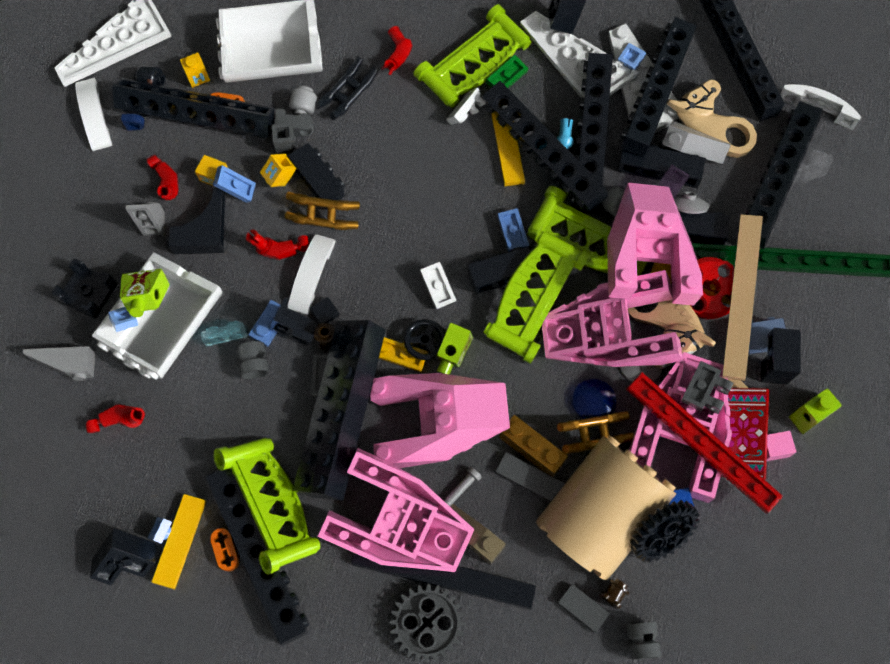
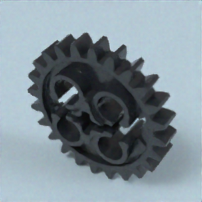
[630,500,700,563]

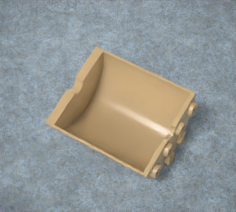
[536,435,677,580]

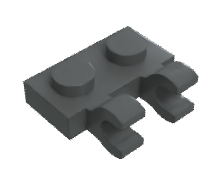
[681,361,734,414]

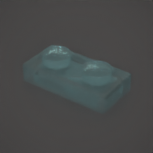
[200,321,248,347]

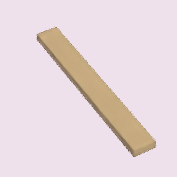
[722,215,763,381]

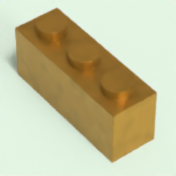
[499,415,568,477]

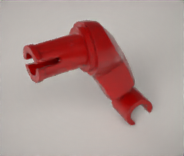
[381,26,412,75]
[146,155,179,200]
[246,229,309,260]
[86,405,145,433]

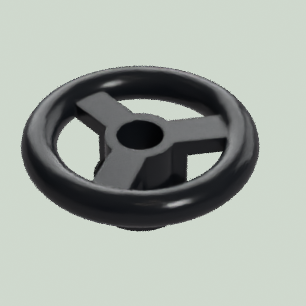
[403,319,446,360]

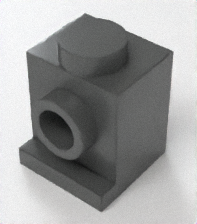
[272,122,296,154]

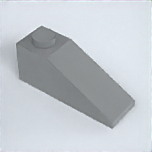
[662,121,731,164]
[126,202,165,236]
[23,346,95,381]

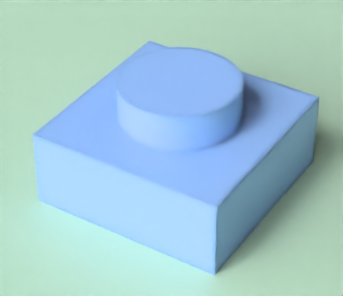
[618,43,646,70]
[108,307,138,332]
[148,517,172,544]

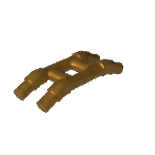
[285,192,360,230]
[557,411,634,454]

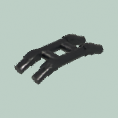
[315,56,379,120]

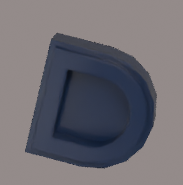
[121,114,145,131]

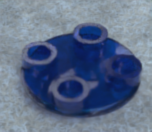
[572,379,616,419]

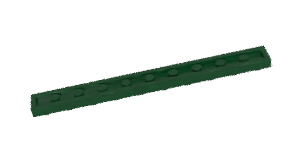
[692,243,890,278]

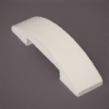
[75,77,112,151]
[780,84,861,130]
[287,234,336,316]

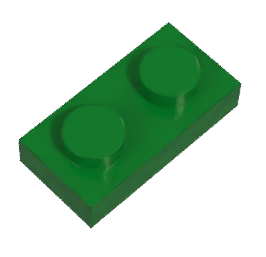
[486,55,529,88]

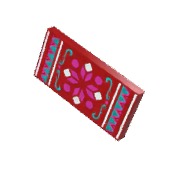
[721,388,769,480]

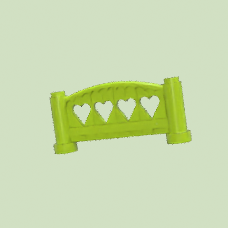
[413,4,532,108]
[527,186,647,276]
[483,230,591,364]
[213,438,320,574]

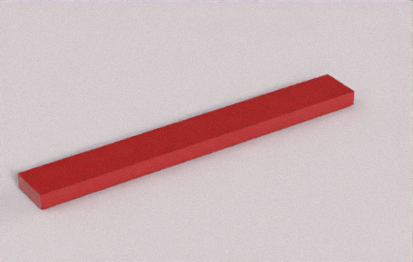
[626,372,783,514]

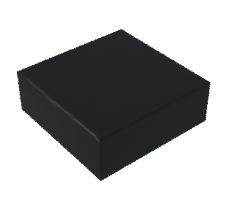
[310,297,340,324]

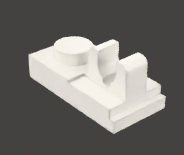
[446,88,485,125]
[420,262,456,309]

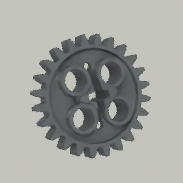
[389,584,466,663]

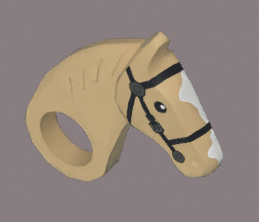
[666,80,757,158]
[628,300,716,369]

